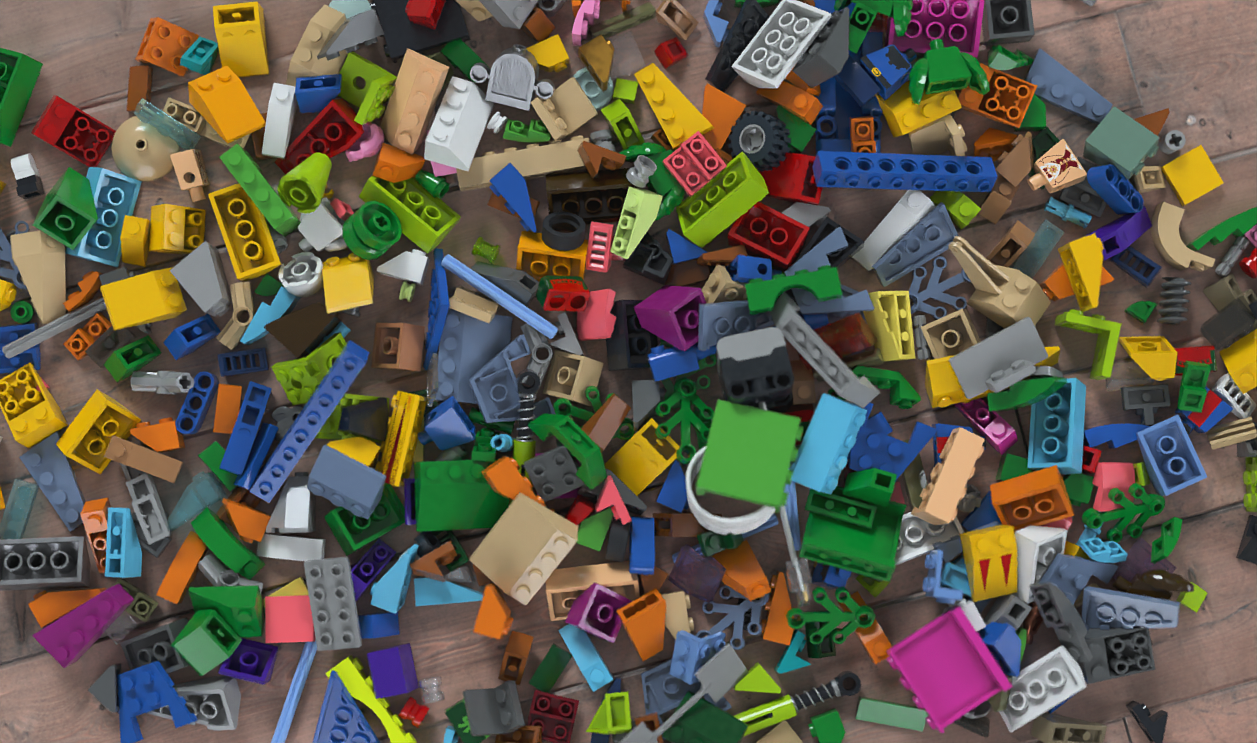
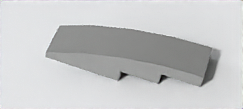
[120,463,171,545]

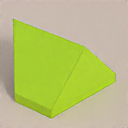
[586,692,632,734]

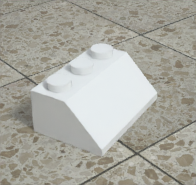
[1012,525,1067,603]

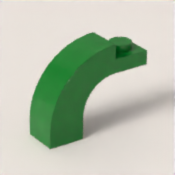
[191,507,266,580]

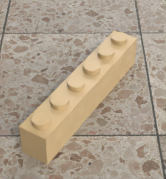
[456,136,589,191]

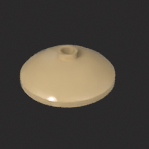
[112,114,180,182]

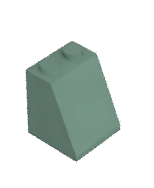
[1083,106,1160,180]

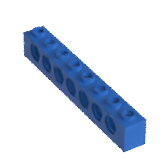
[812,151,998,192]
[249,340,369,503]

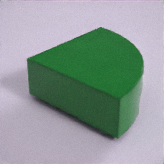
[254,274,285,296]
[1125,301,1158,323]

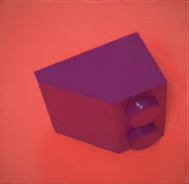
[565,583,632,643]

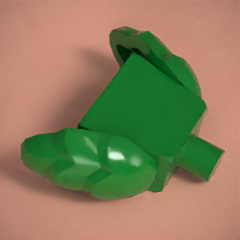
[834,0,913,37]
[909,39,990,105]
[620,142,686,221]

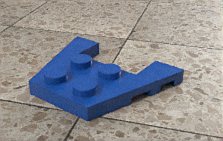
[848,403,937,480]
[117,660,198,743]

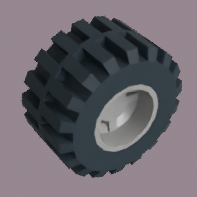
[728,111,791,172]

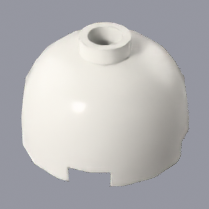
[278,252,324,297]

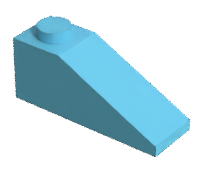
[105,507,142,578]
[370,544,419,614]
[414,576,484,606]
[558,624,613,692]

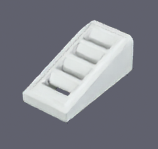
[1211,373,1257,419]

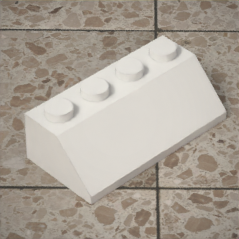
[424,76,494,171]

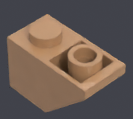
[995,131,1034,187]

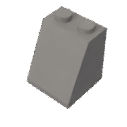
[170,241,232,317]

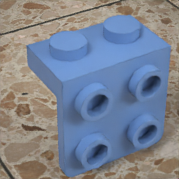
[923,550,963,604]
[670,630,726,685]

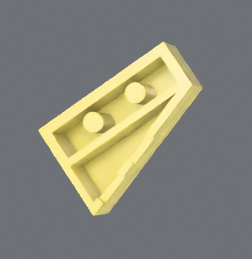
[863,291,916,362]

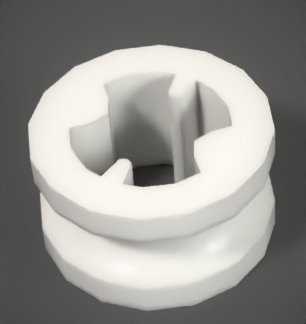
[487,111,508,134]

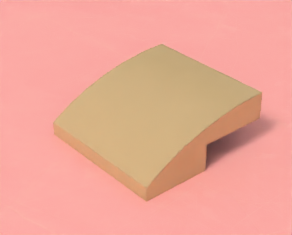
[449,285,501,323]

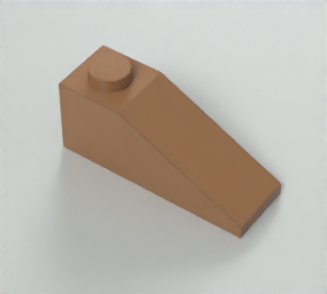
[104,436,183,483]

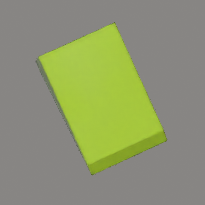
[733,662,781,694]

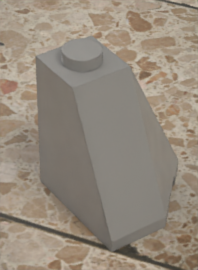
[266,472,316,533]

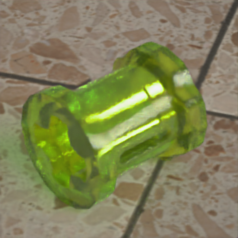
[471,237,501,264]

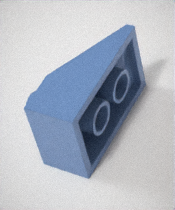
[1136,414,1207,496]

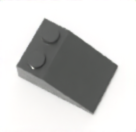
[121,617,189,674]

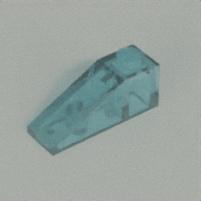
[167,471,227,533]

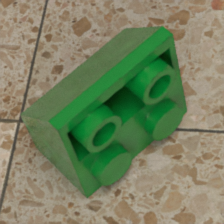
[171,609,242,676]

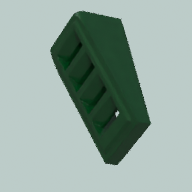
[431,530,470,573]

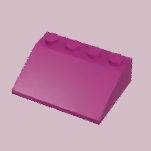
[885,0,984,57]

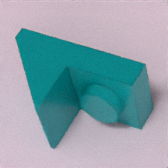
[180,37,219,75]
[775,629,811,674]

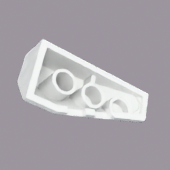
[852,190,936,271]

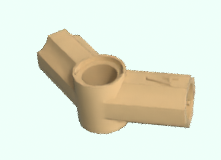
[216,282,256,350]

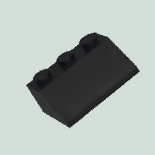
[606,300,658,371]

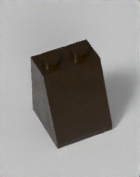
[264,302,342,358]

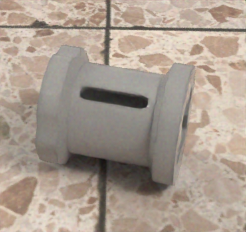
[1159,130,1186,154]

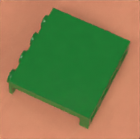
[799,486,906,582]

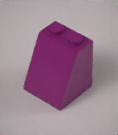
[634,285,707,351]

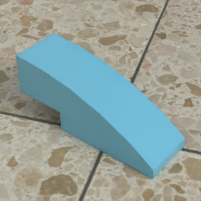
[240,286,301,345]

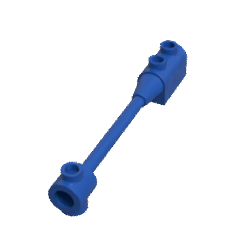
[647,313,829,382]

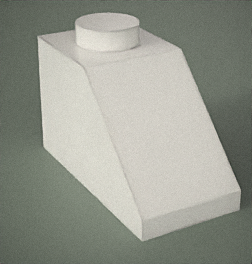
[377,249,430,286]

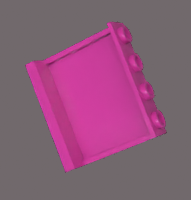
[886,605,1012,733]

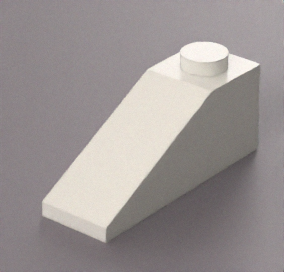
[262,83,298,159]

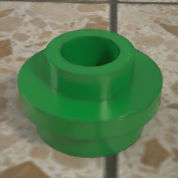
[10,301,34,324]

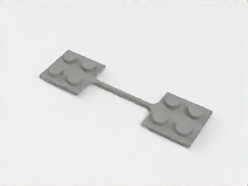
[619,643,749,743]

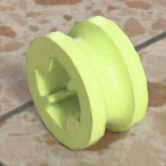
[399,280,416,302]

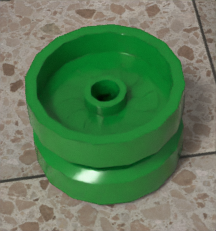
[342,201,402,260]

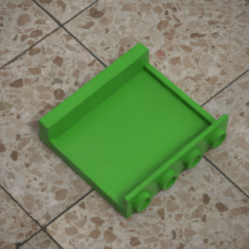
[696,400,803,513]

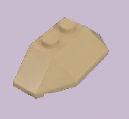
[286,5,348,87]

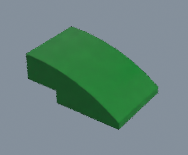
[987,377,1067,411]

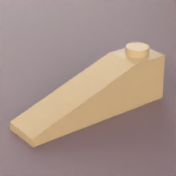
[10,230,66,325]

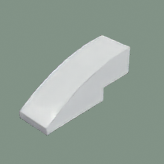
[257,533,326,561]

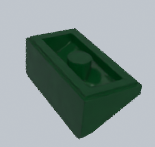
[805,610,836,659]
[529,643,572,693]

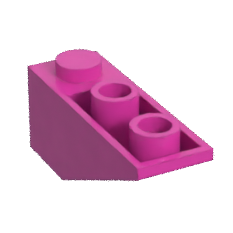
[954,398,1018,455]

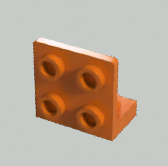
[135,17,199,76]

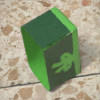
[444,699,490,743]

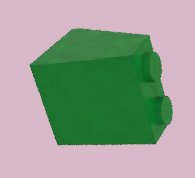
[33,167,98,250]

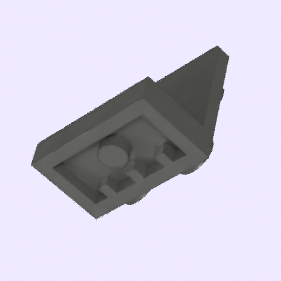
[524,439,585,502]
[463,680,525,736]

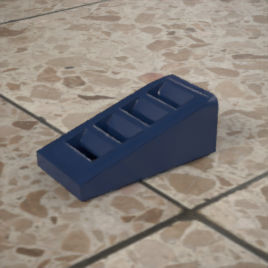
[1110,246,1162,288]
[218,348,269,378]

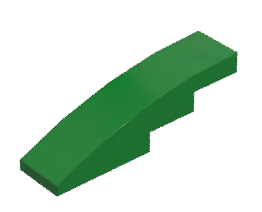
[1186,207,1257,252]

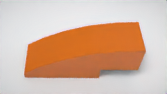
[156,531,208,604]

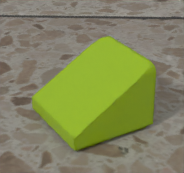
[612,78,638,104]
[1133,462,1150,486]
[855,575,890,597]
[1176,582,1208,613]

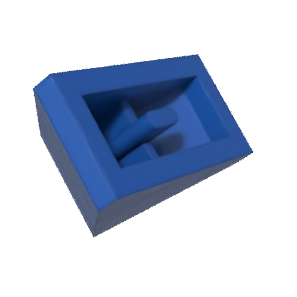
[666,229,707,265]
[358,612,400,639]

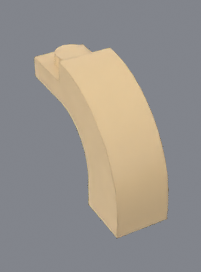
[1151,202,1215,272]

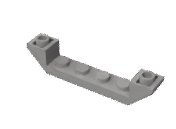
[770,292,880,409]

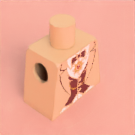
[1027,139,1087,193]
[170,149,209,202]

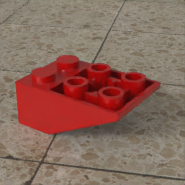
[31,95,116,167]
[758,152,823,205]

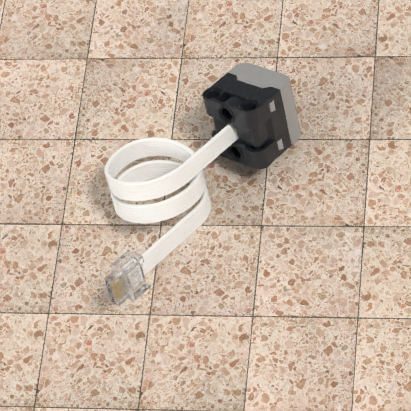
[686,327,812,607]

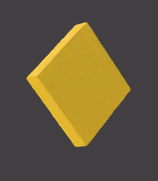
[1161,145,1224,206]

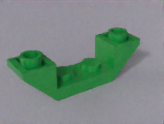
[828,366,921,409]
[528,413,607,490]

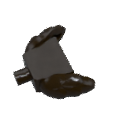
[1112,569,1194,645]

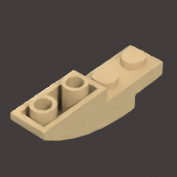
[160,98,250,149]

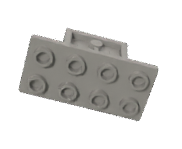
[949,317,1048,399]
[304,557,362,651]

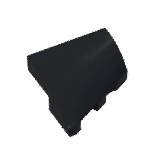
[623,232,673,285]
[338,397,388,441]

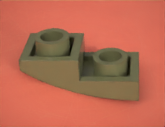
[114,578,159,623]

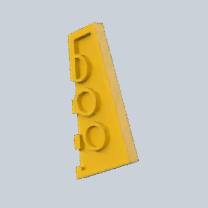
[634,63,714,150]

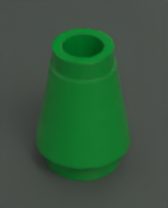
[415,169,450,199]

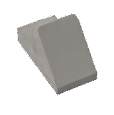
[550,312,584,356]

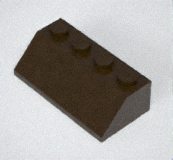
[546,168,637,224]

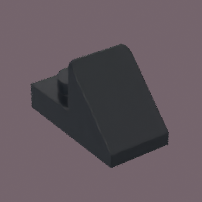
[1236,515,1257,565]
[1126,701,1168,743]

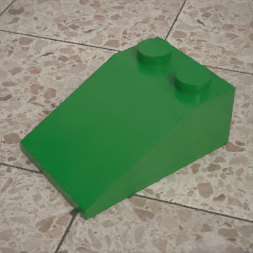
[324,483,405,557]
[188,586,265,638]

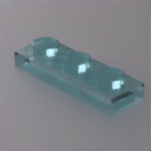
[134,98,201,150]
[1012,220,1064,279]
[0,479,39,540]

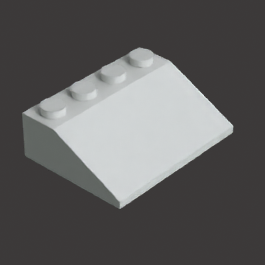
[731,0,832,88]

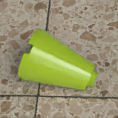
[277,152,332,213]

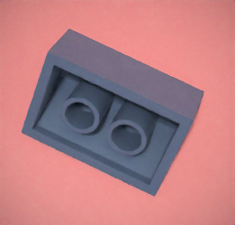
[307,445,386,520]

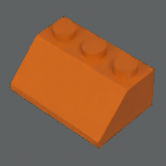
[990,465,1074,533]
[473,582,514,640]

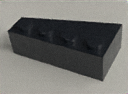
[779,217,865,304]

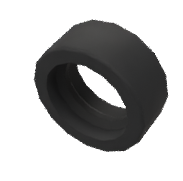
[542,212,586,251]
[605,517,631,562]

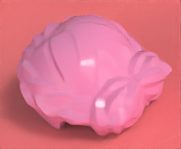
[345,122,384,162]

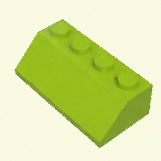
[676,152,769,248]
[359,176,461,254]

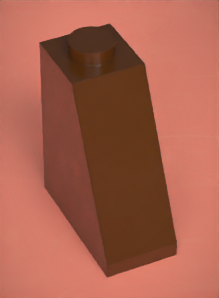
[653,513,722,537]

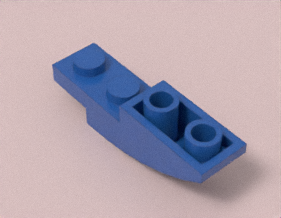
[219,381,272,476]

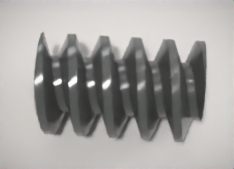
[1157,277,1191,325]

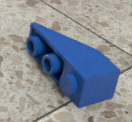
[489,162,537,233]

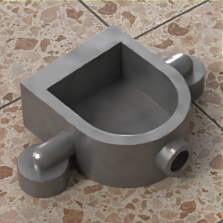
[470,44,555,111]

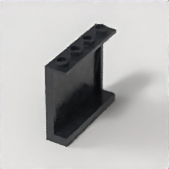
[370,0,470,63]

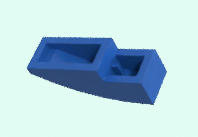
[1083,423,1150,449]

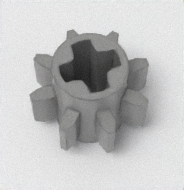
[957,484,982,512]

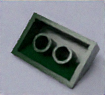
[662,691,749,743]

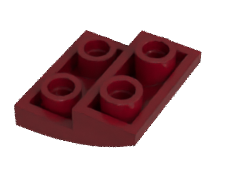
[527,690,579,743]

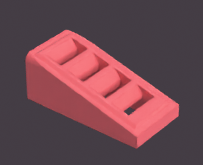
[586,222,614,273]

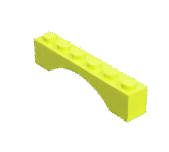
[325,655,417,743]

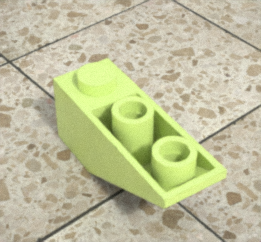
[610,187,663,259]

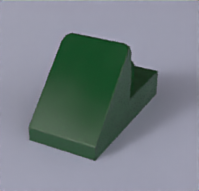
[697,530,744,557]

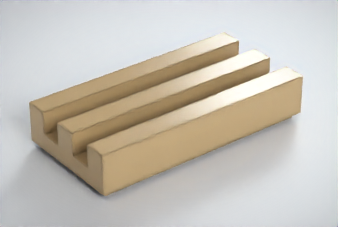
[1206,417,1257,450]

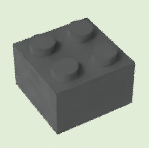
[982,0,1035,46]

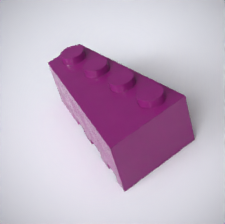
[32,583,135,668]

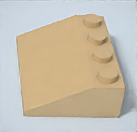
[470,493,578,605]

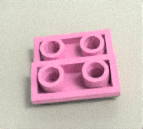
[572,0,600,46]

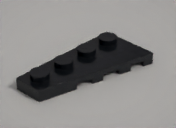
[705,0,770,92]

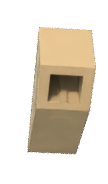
[660,590,694,640]

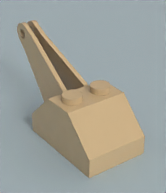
[948,236,1051,329]

